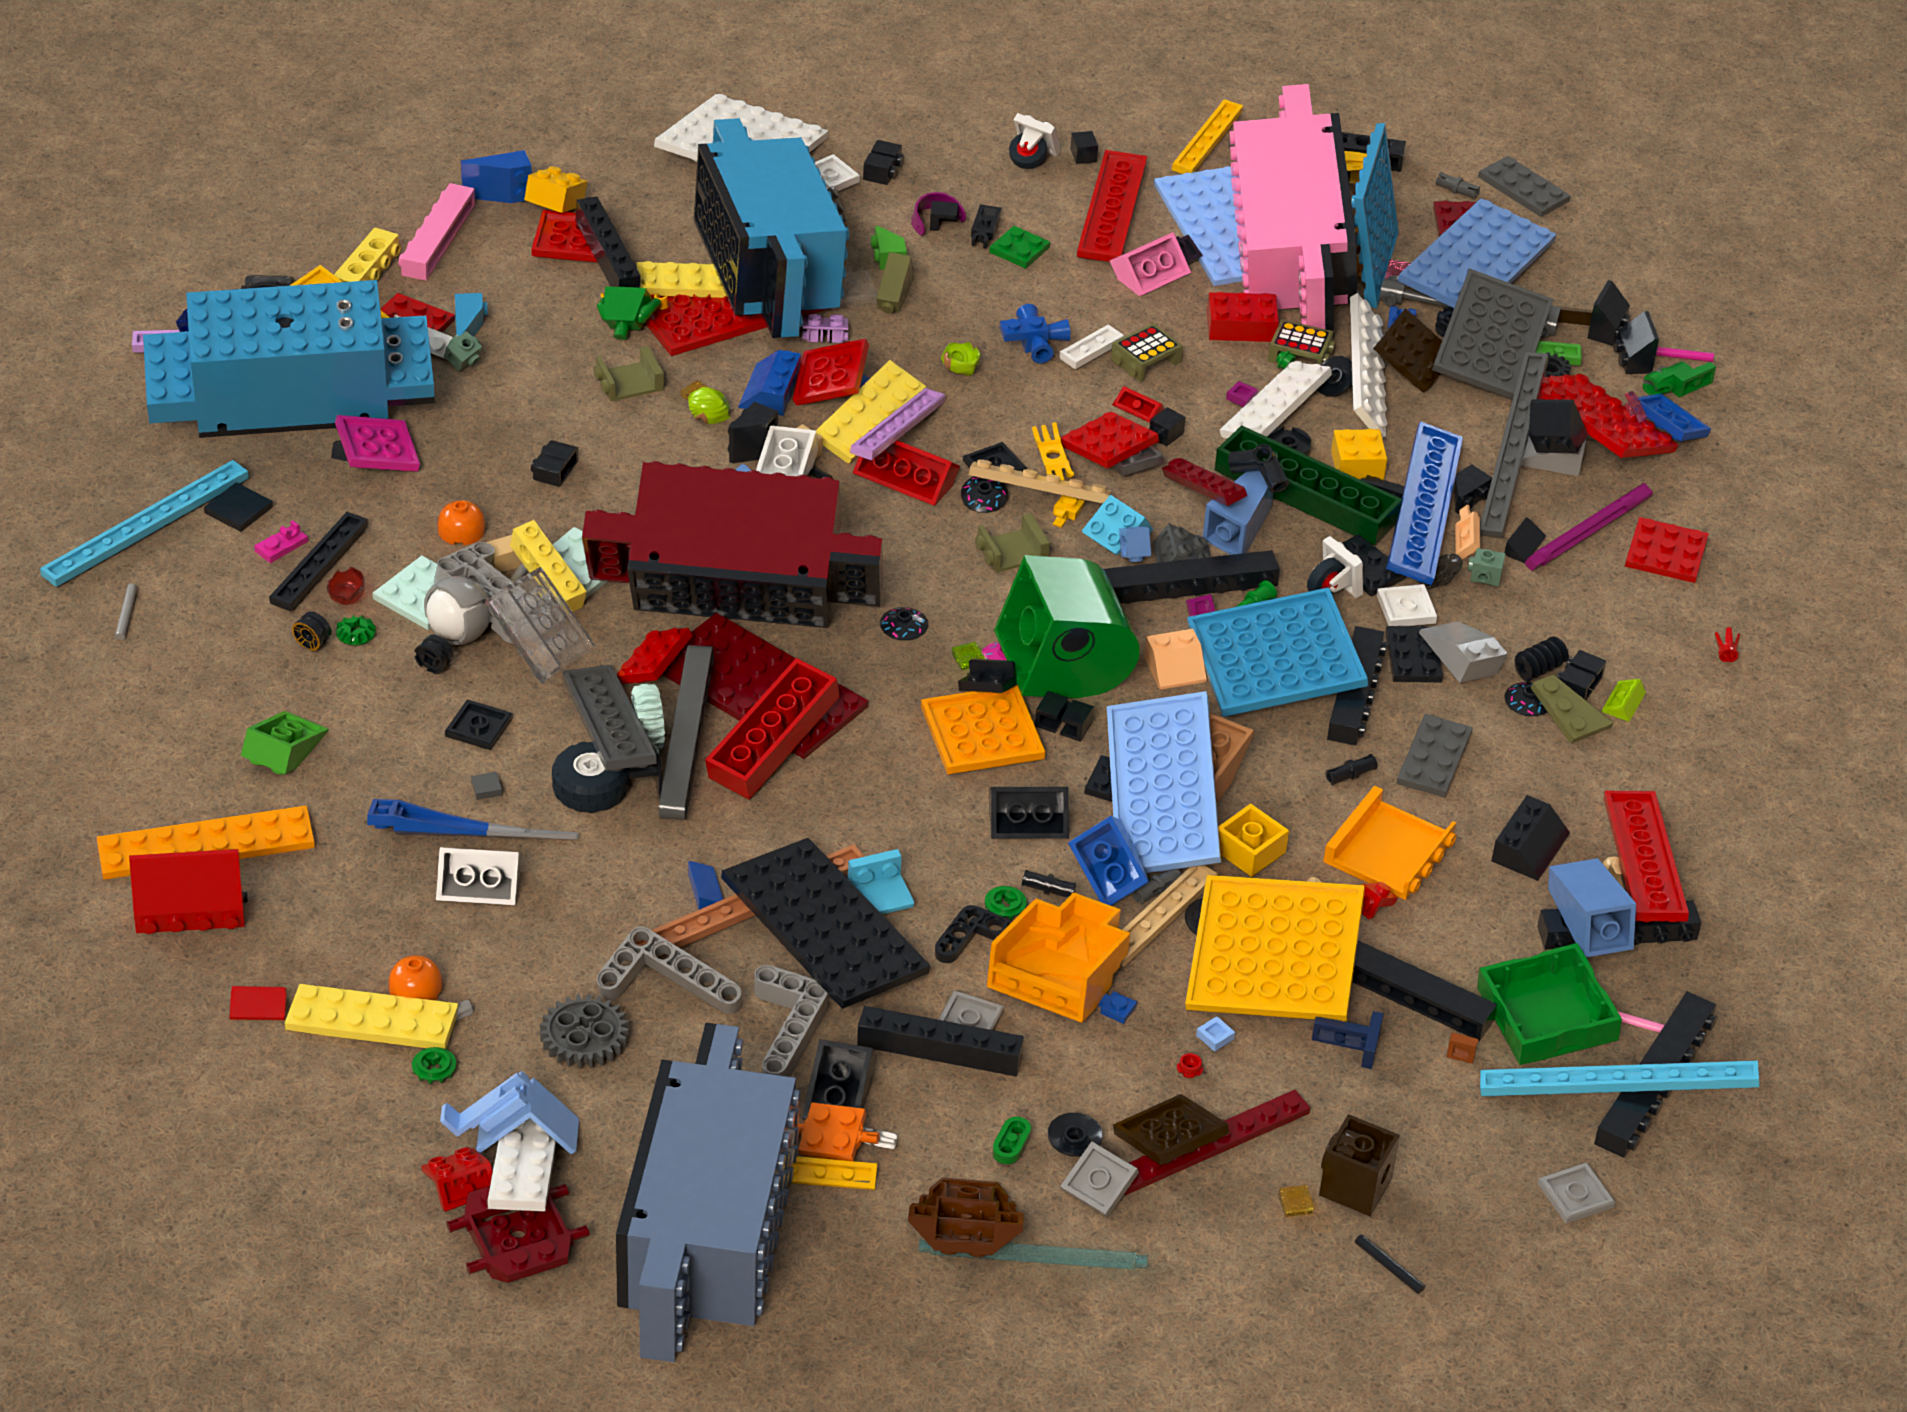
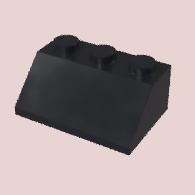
[989,787,1069,839]
[1491,795,1570,881]

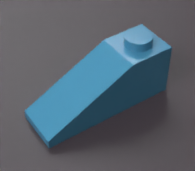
[455,293,488,336]

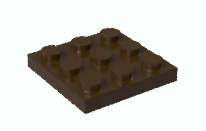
[1373,308,1442,393]
[1113,1094,1229,1165]

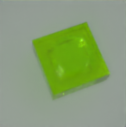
[952,642,985,670]

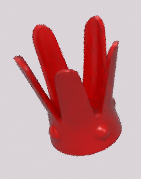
[1715,627,1741,662]

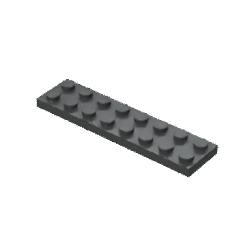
[562,665,657,771]

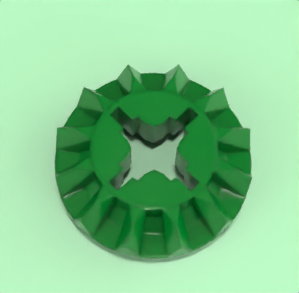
[336,615,376,645]
[985,886,1027,920]
[412,1047,456,1084]

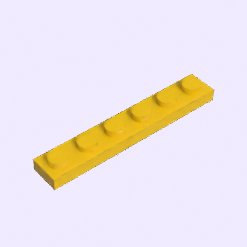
[1172,99,1243,174]
[790,1156,877,1190]

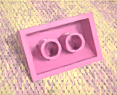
[1110,232,1191,296]

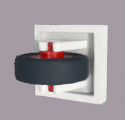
[1009,113,1061,169]
[1307,536,1363,598]

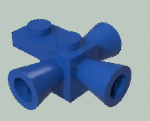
[999,304,1070,363]

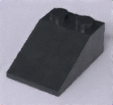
[802,1039,877,1120]

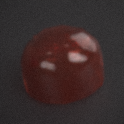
[327,567,365,605]

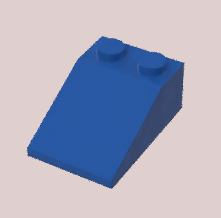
[461,150,532,203]
[1068,816,1149,906]

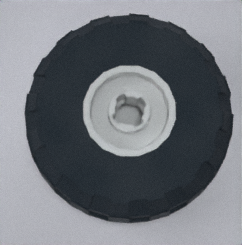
[552,741,629,813]

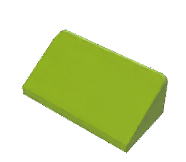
[1601,679,1646,722]

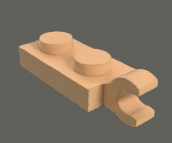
[1455,504,1480,559]

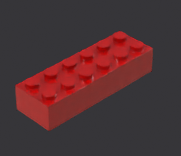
[705,658,840,800]

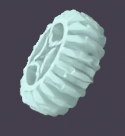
[631,684,665,750]

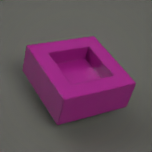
[1226,381,1258,407]
[1186,594,1215,616]

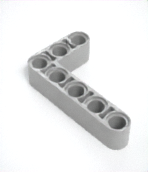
[597,927,742,1014]
[754,965,829,1077]

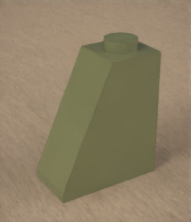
[876,252,914,313]

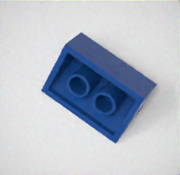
[739,350,801,416]

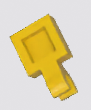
[1053,495,1085,528]

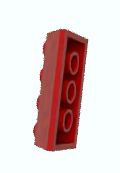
[852,430,960,506]

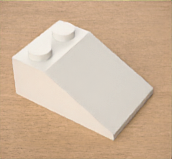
[756,426,818,476]

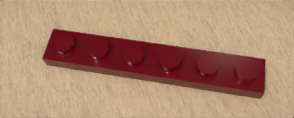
[1162,458,1248,506]

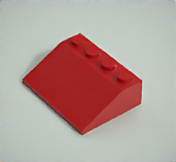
[129,849,245,934]

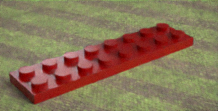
[1077,150,1147,262]
[1604,791,1689,922]

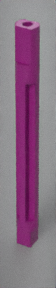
[1524,483,1653,571]

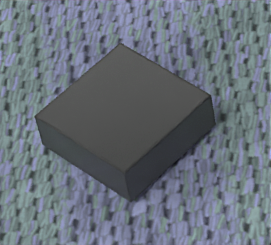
[471,772,502,800]

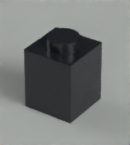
[1070,131,1098,164]
[1149,407,1186,447]

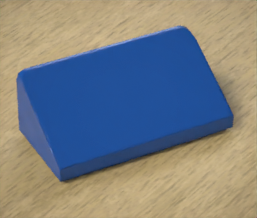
[688,861,723,910]

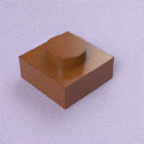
[1446,1032,1478,1064]

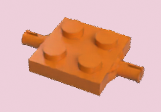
[795,1103,880,1161]

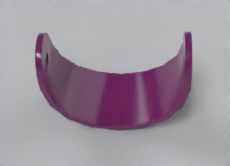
[911,192,966,236]

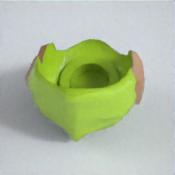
[941,342,981,376]
[688,387,730,424]

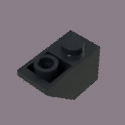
[1453,464,1492,514]

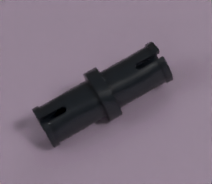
[1325,754,1378,785]
[1021,870,1076,898]

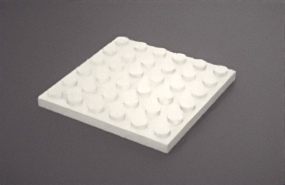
[654,94,828,161]

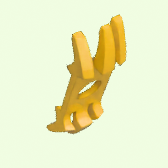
[1032,422,1074,481]

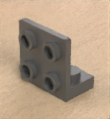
[1152,523,1211,563]

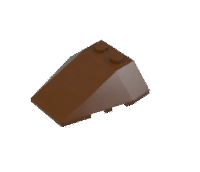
[908,1177,1024,1257]

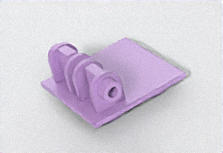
[802,314,848,343]

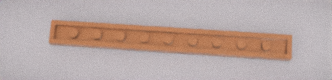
[636,844,865,957]

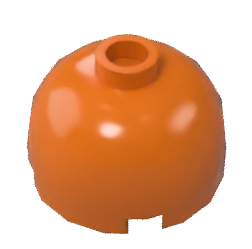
[437,500,485,545]
[388,955,443,1001]

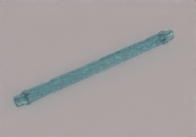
[918,1239,1147,1270]

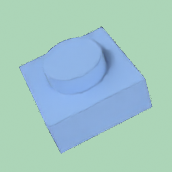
[1196,1016,1235,1052]

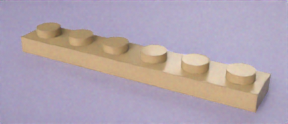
[969,460,1112,503]
[1120,865,1218,967]

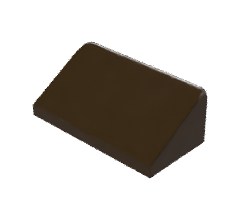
[1557,306,1593,326]

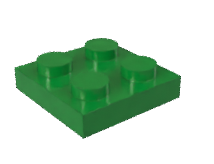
[989,226,1050,269]

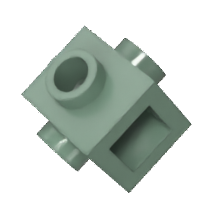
[444,331,482,372]
[1468,548,1505,587]

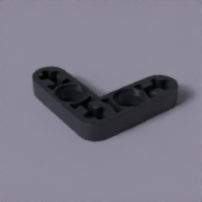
[935,905,1013,963]

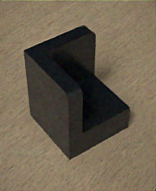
[930,201,958,231]

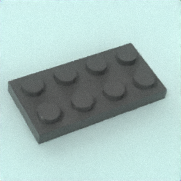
[1478,156,1571,217]
[1396,714,1473,798]

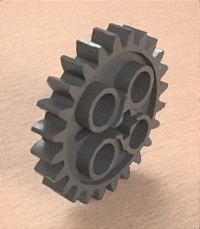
[540,994,629,1069]

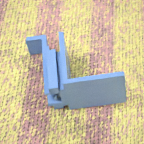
[440,1071,579,1154]

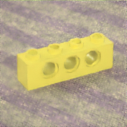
[334,227,401,282]
[510,520,587,616]

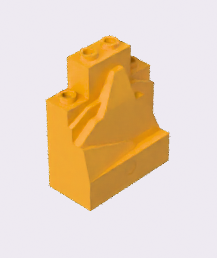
[987,892,1130,1023]

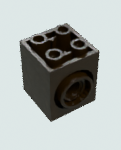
[1319,1114,1400,1217]

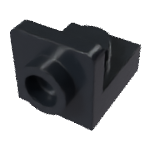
[1176,234,1203,265]

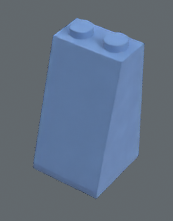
[1203,470,1273,555]
[1548,858,1636,957]

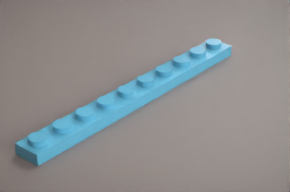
[40,460,249,587]
[1480,1061,1759,1096]

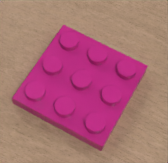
[335,415,420,472]

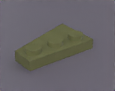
[1531,675,1614,744]

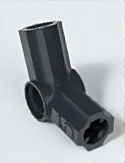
[1228,444,1290,493]

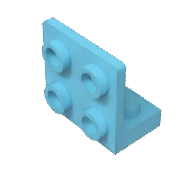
[1082,495,1153,555]
[848,849,914,915]

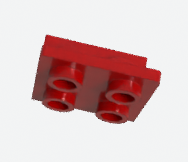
[421,1147,493,1211]

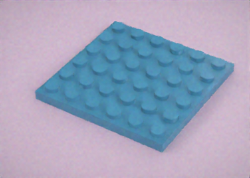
[1352,123,1399,308]
[1187,588,1368,717]

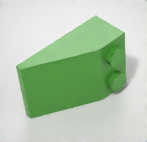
[241,711,328,775]

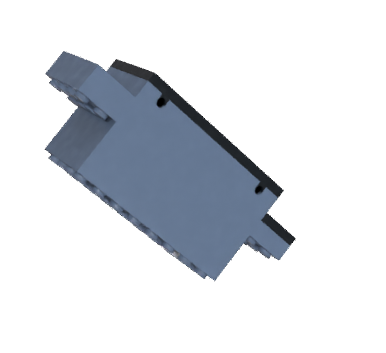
[616,1023,800,1363]

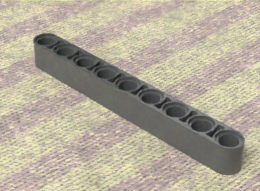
[659,645,714,820]

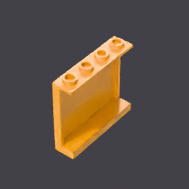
[1323,785,1457,900]

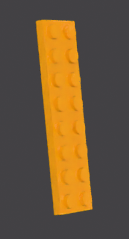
[97,805,315,880]

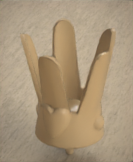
[1602,856,1624,889]

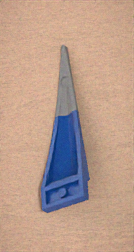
[367,799,579,840]

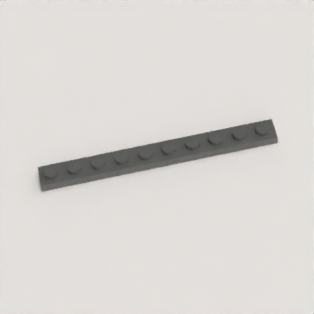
[1480,352,1549,538]

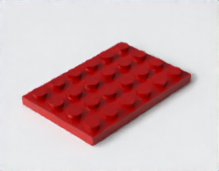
[1539,373,1678,458]

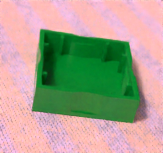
[1477,943,1622,1065]

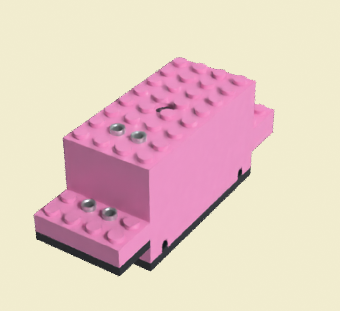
[1229,84,1357,338]

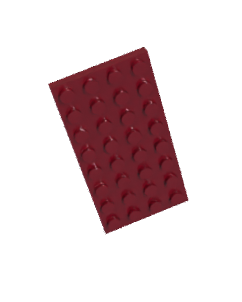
[662,612,869,759]

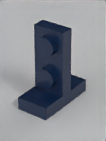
[1312,1011,1384,1069]

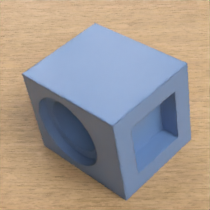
[1119,526,1151,562]

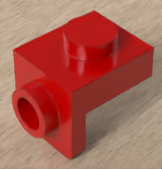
[1362,882,1398,919]

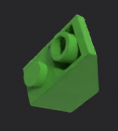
[871,226,907,270]

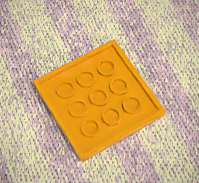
[921,685,1045,775]

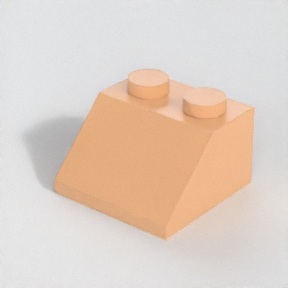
[1144,629,1207,690]

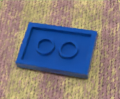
[1631,394,1711,442]

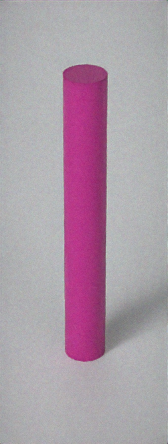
[1656,347,1714,362]

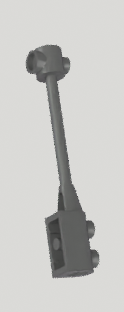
[1379,275,1561,338]

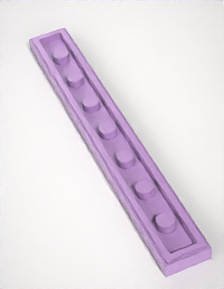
[850,388,946,460]

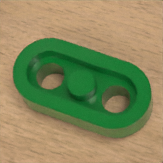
[992,1117,1031,1164]

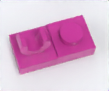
[254,520,308,563]

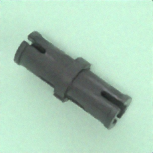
[1436,172,1480,200]
[1132,869,1181,904]

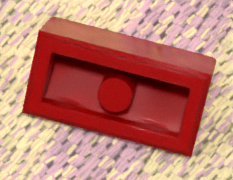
[1112,386,1164,423]
[229,986,287,1020]

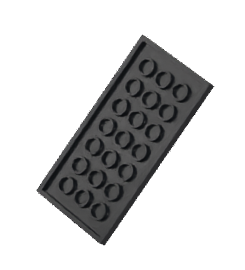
[721,838,931,1009]

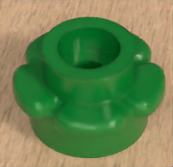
[1276,350,1296,369]

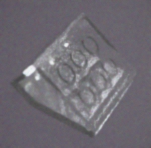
[485,567,597,684]

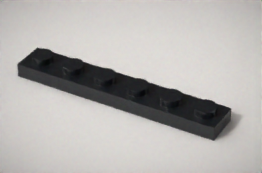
[269,512,368,611]

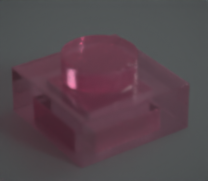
[1385,259,1411,279]
[1624,390,1647,423]

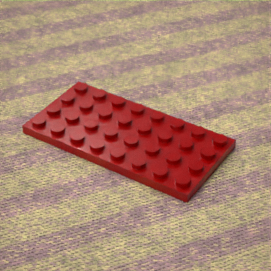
[645,294,830,356]

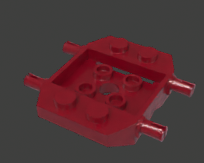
[446,1184,589,1283]

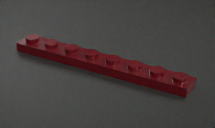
[1124,1090,1311,1196]

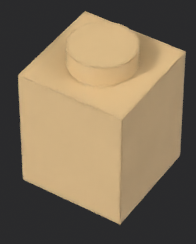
[486,535,522,573]

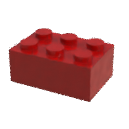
[1207,292,1279,342]

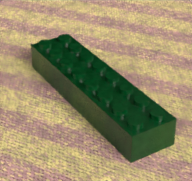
[1214,425,1402,545]

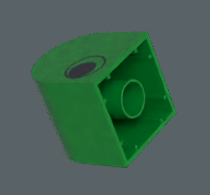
[994,555,1140,698]

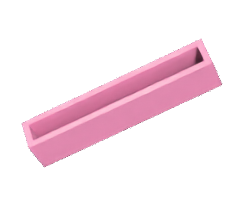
[398,183,475,281]

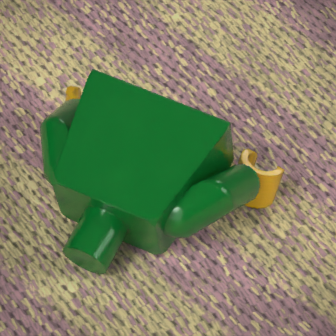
[597,286,668,340]

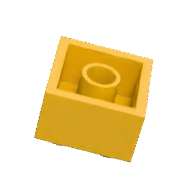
[524,166,588,213]
[1331,429,1387,480]
[1218,804,1289,877]

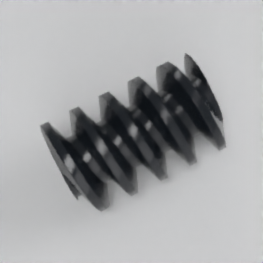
[1514,636,1569,682]

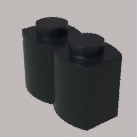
[531,440,578,487]

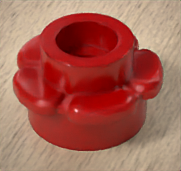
[1177,1053,1204,1078]

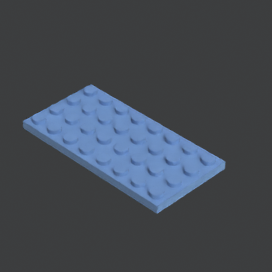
[1398,198,1557,308]

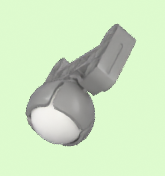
[424,542,562,645]

